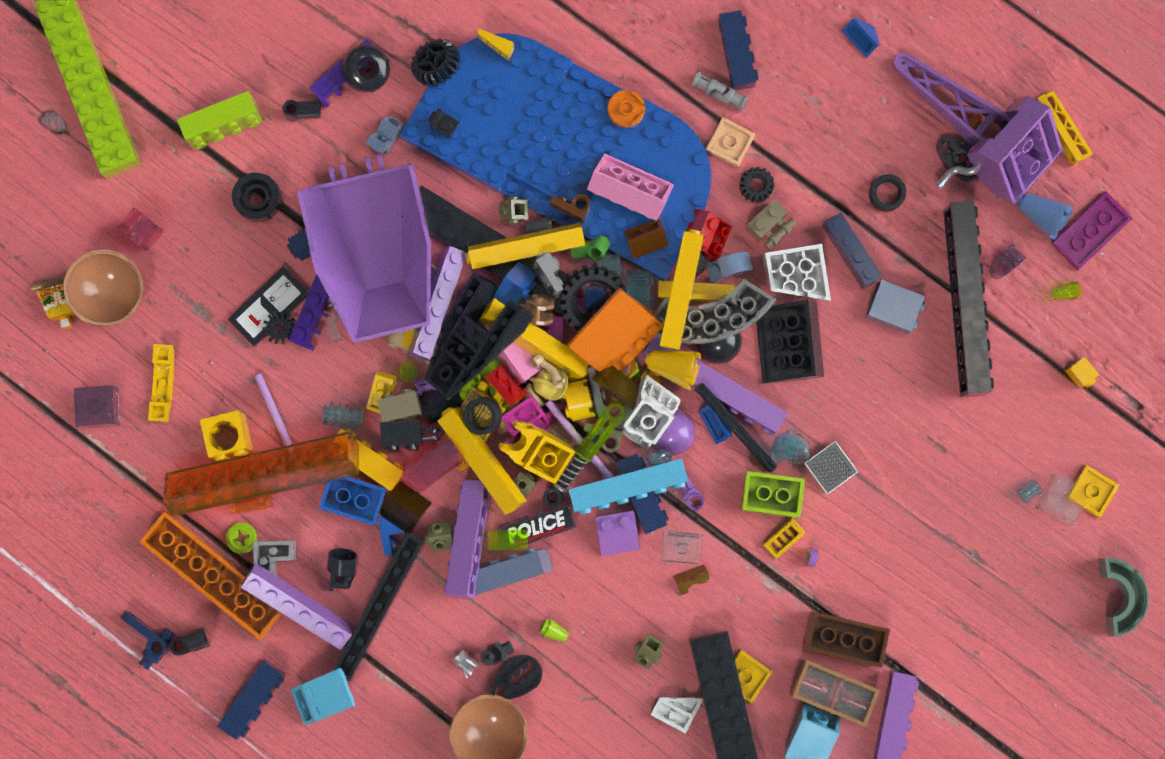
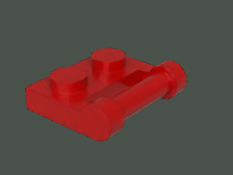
[485,364,528,407]

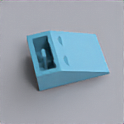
[290,668,355,726]

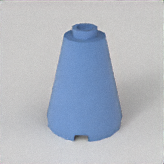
[1017,193,1074,240]

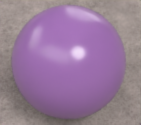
[651,410,695,455]

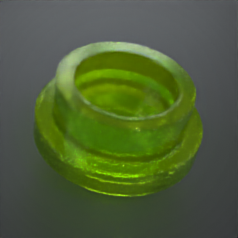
[399,363,418,382]

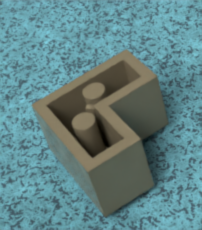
[377,389,424,423]

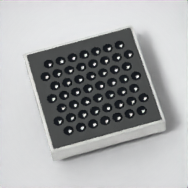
[804,441,858,495]

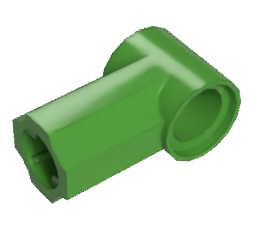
[571,236,610,261]

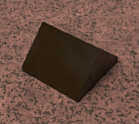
[591,365,640,409]
[379,481,432,533]

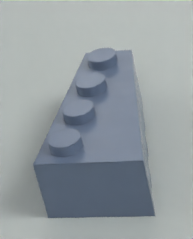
[475,548,554,595]

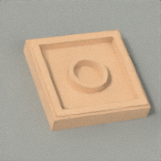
[705,117,756,168]

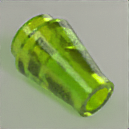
[1052,281,1082,300]

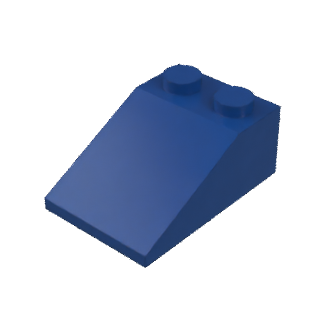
[319,471,386,526]

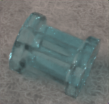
[1017,479,1043,504]

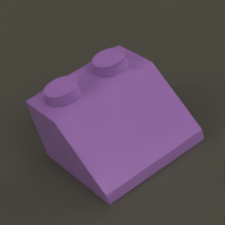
[595,511,640,556]

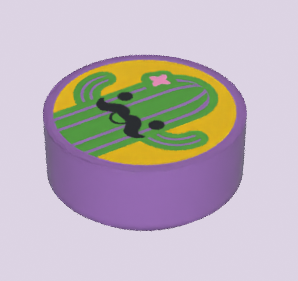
[805,547,818,567]

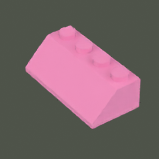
[587,154,674,221]

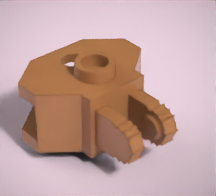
[517,294,555,325]

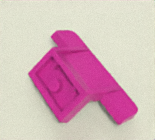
[497,396,565,456]

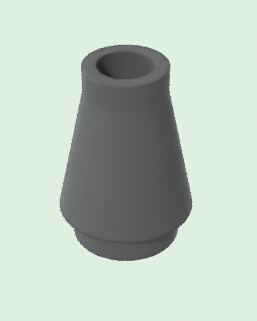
[526,216,554,234]

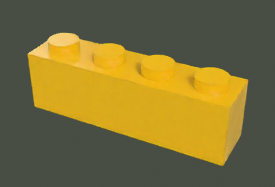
[327,428,406,491]

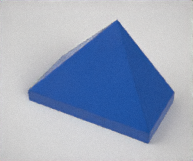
[841,17,880,58]
[698,405,733,445]

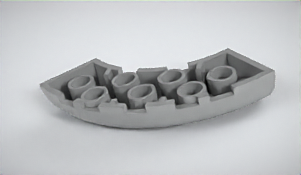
[655,279,776,344]

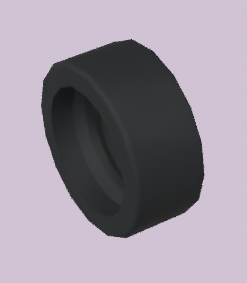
[868,174,907,212]
[463,397,502,435]

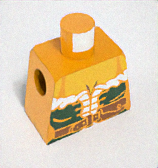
[37,283,76,329]

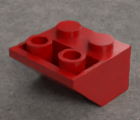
[681,209,732,261]

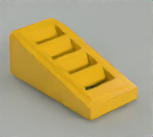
[477,29,514,61]
[763,518,805,559]

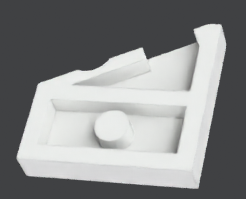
[651,697,703,734]

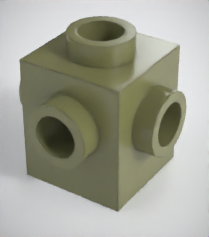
[499,197,528,224]
[424,521,453,552]
[632,634,664,670]

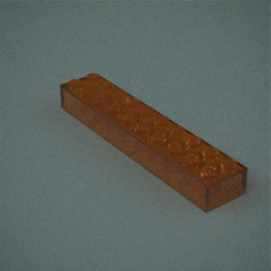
[163,431,359,517]

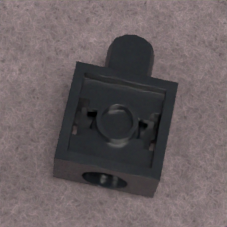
[380,421,441,452]

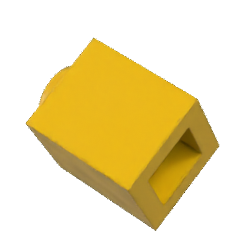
[1065,357,1099,388]

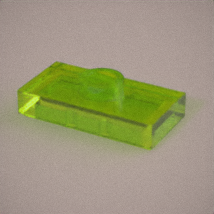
[488,530,528,551]

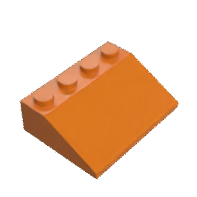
[567,288,664,372]

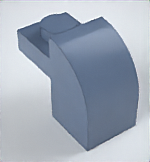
[366,115,405,154]
[707,252,754,283]

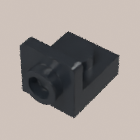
[428,108,460,139]

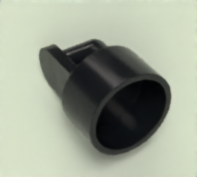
[327,548,358,591]

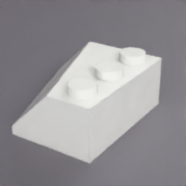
[762,244,831,301]

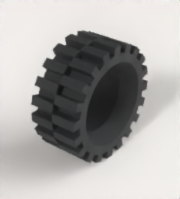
[560,264,627,332]

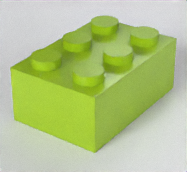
[740,471,805,518]

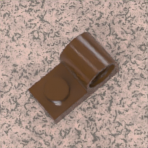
[549,194,590,223]

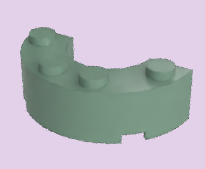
[1098,558,1149,637]

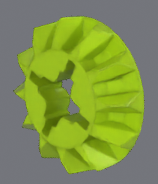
[226,523,257,554]

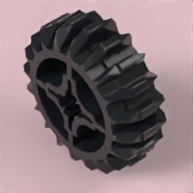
[410,38,461,88]

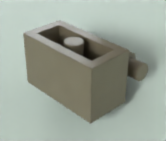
[746,199,796,249]

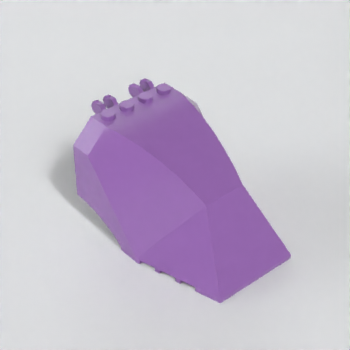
[297,154,431,343]

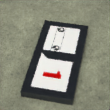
[228,267,308,347]

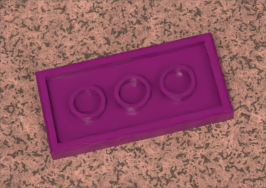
[1051,192,1133,271]

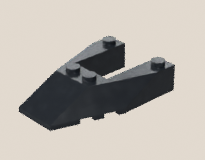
[425,272,535,400]

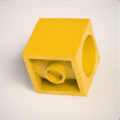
[200,410,254,463]

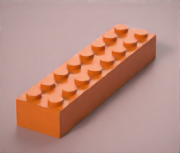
[139,511,284,640]

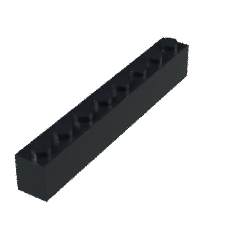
[333,532,425,682]

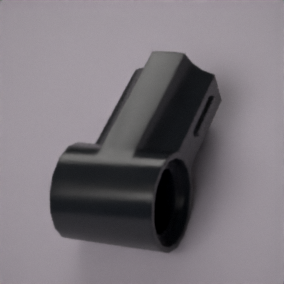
[282,100,321,122]

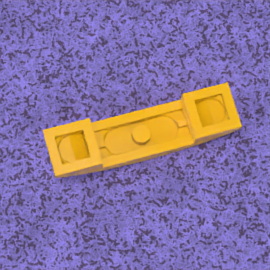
[148,344,174,422]

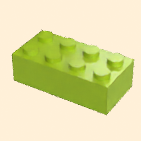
[177,91,263,149]

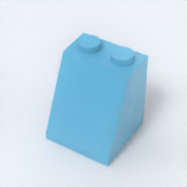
[784,701,840,759]

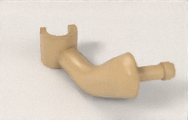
[530,354,566,388]

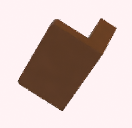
[623,218,669,259]

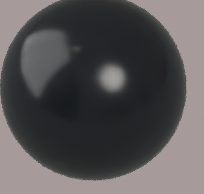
[697,332,742,364]

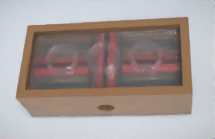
[790,659,880,727]

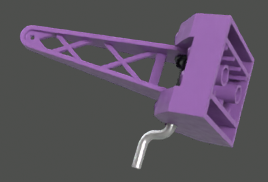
[894,53,1063,205]

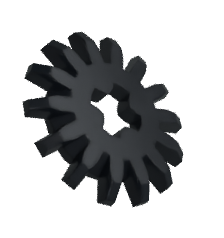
[262,311,295,344]

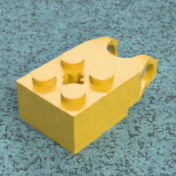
[498,420,575,484]

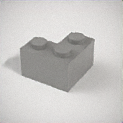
[253,541,296,576]

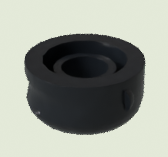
[340,44,391,93]
[232,173,282,222]

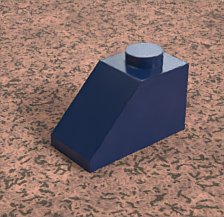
[585,286,608,313]

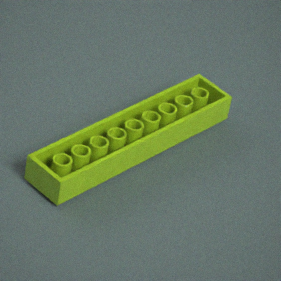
[34,0,142,179]

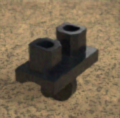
[480,641,514,666]

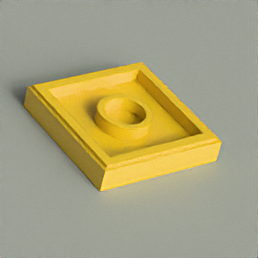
[1065,465,1119,518]
[734,649,773,704]

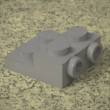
[532,251,563,300]

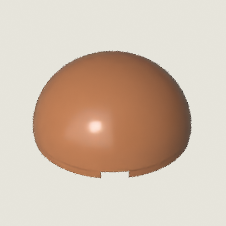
[63,250,143,327]
[449,695,528,759]

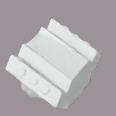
[611,375,681,450]

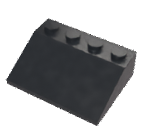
[756,299,824,384]

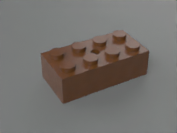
[803,611,890,668]

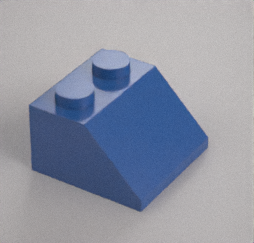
[491,262,538,305]

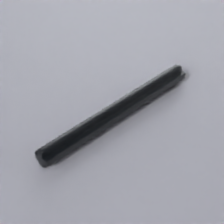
[695,383,777,472]

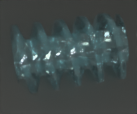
[322,402,364,430]

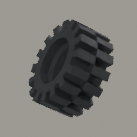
[739,167,774,203]

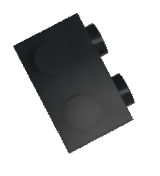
[419,390,462,424]

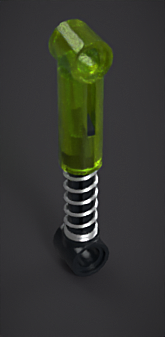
[543,401,626,508]

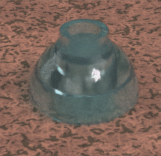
[646,449,672,467]

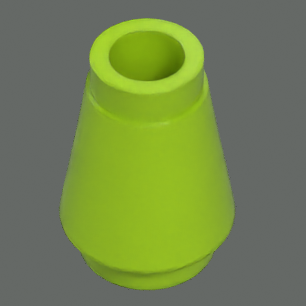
[539,619,569,643]

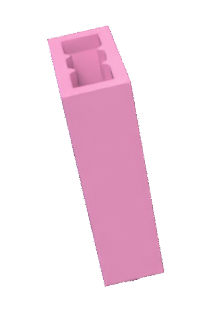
[481,322,543,385]

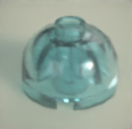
[771,430,810,464]

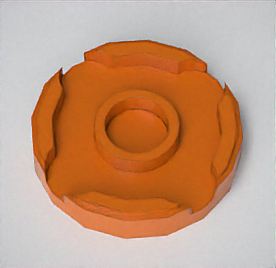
[607,90,645,128]

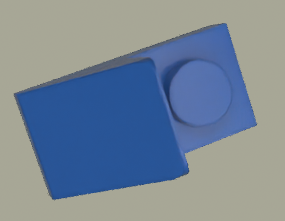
[378,517,406,556]

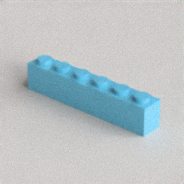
[568,458,688,515]

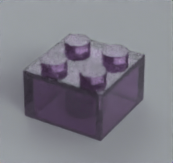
[74,385,120,429]

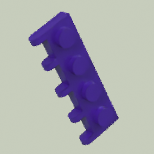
[309,39,371,108]
[289,274,330,351]

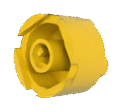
[562,379,596,422]

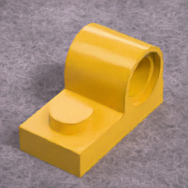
[366,370,398,413]

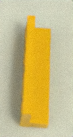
[1036,91,1093,166]
[657,281,735,304]

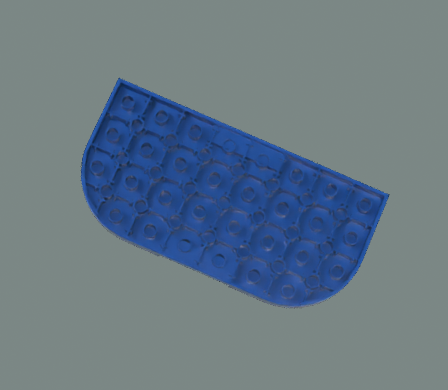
[400,33,711,281]

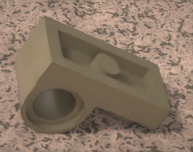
[584,423,623,453]

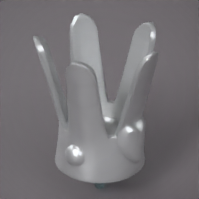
[453,650,481,678]

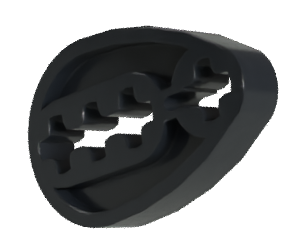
[936,138,979,182]
[491,655,542,700]

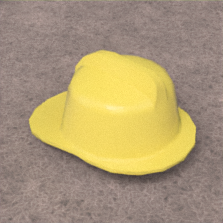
[530,369,568,401]

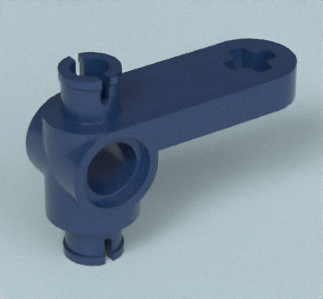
[120,610,175,670]

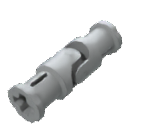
[691,71,749,112]

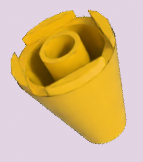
[645,350,701,390]

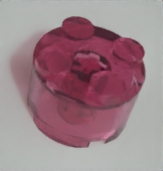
[117,207,164,251]

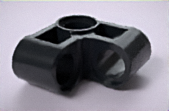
[169,627,210,655]

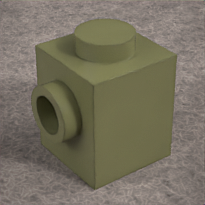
[513,472,536,498]

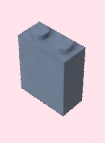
[866,280,926,334]

